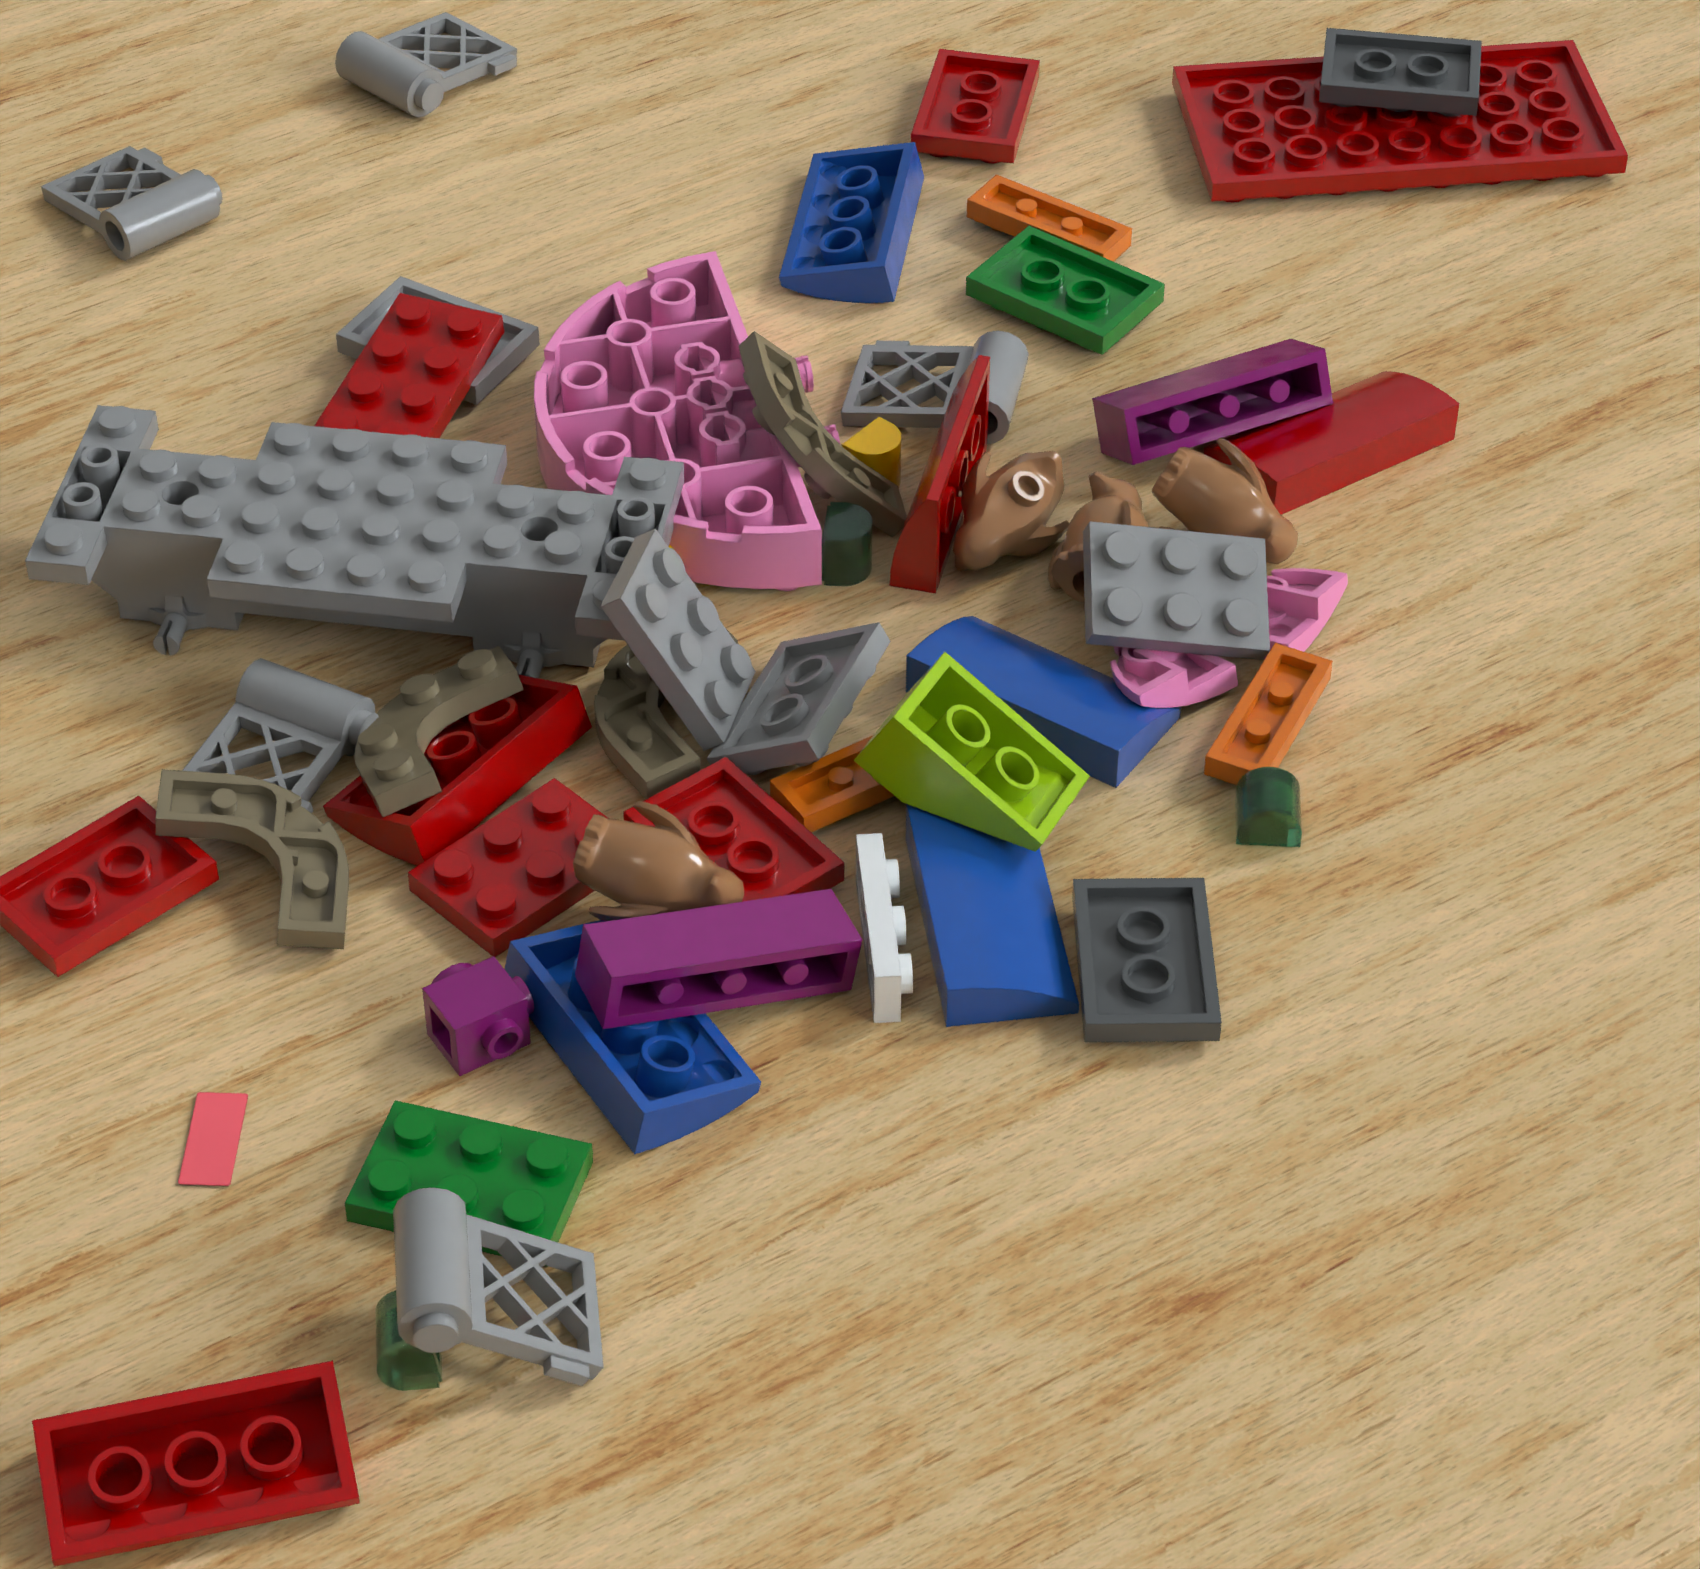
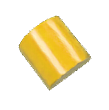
[842,417,901,488]

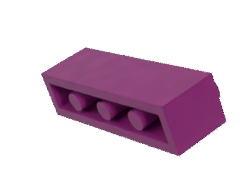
[1092,339,1333,465]
[575,889,863,1029]

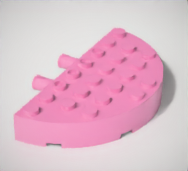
[534,251,840,591]

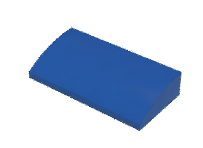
[779,142,924,303]
[906,616,1181,788]
[906,804,1079,1027]
[505,920,761,1154]

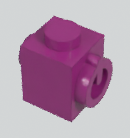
[422,956,534,1076]

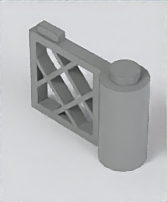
[335,12,517,117]
[41,146,223,261]
[841,331,1028,444]
[182,658,379,813]
[393,1187,604,1386]

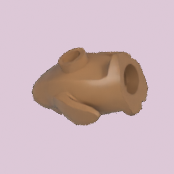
[1152,438,1298,564]
[953,451,1069,572]
[1048,471,1149,603]
[573,801,744,921]

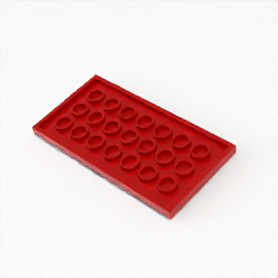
[1172,40,1628,203]

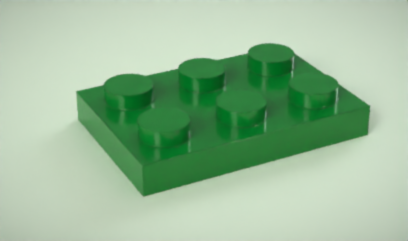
[966,226,1165,355]
[345,1100,593,1267]

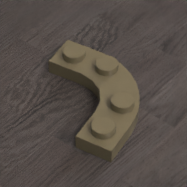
[738,331,907,537]
[594,629,738,799]
[354,646,524,817]
[155,769,349,949]

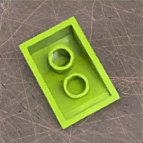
[853,652,1090,852]

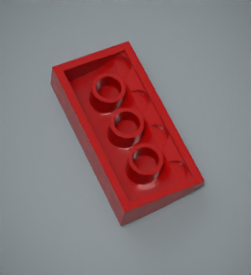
[889,355,990,594]
[1203,371,1460,515]
[323,675,592,866]
[32,1360,360,1567]

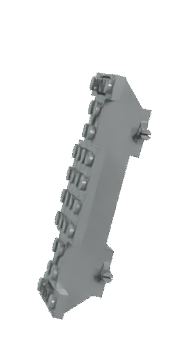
[25,405,684,678]

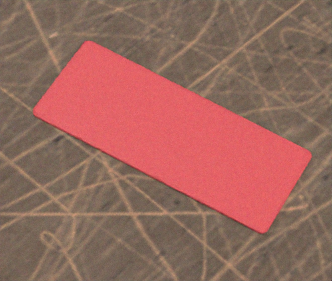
[178,1092,248,1186]

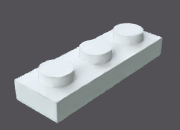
[856,833,913,1023]

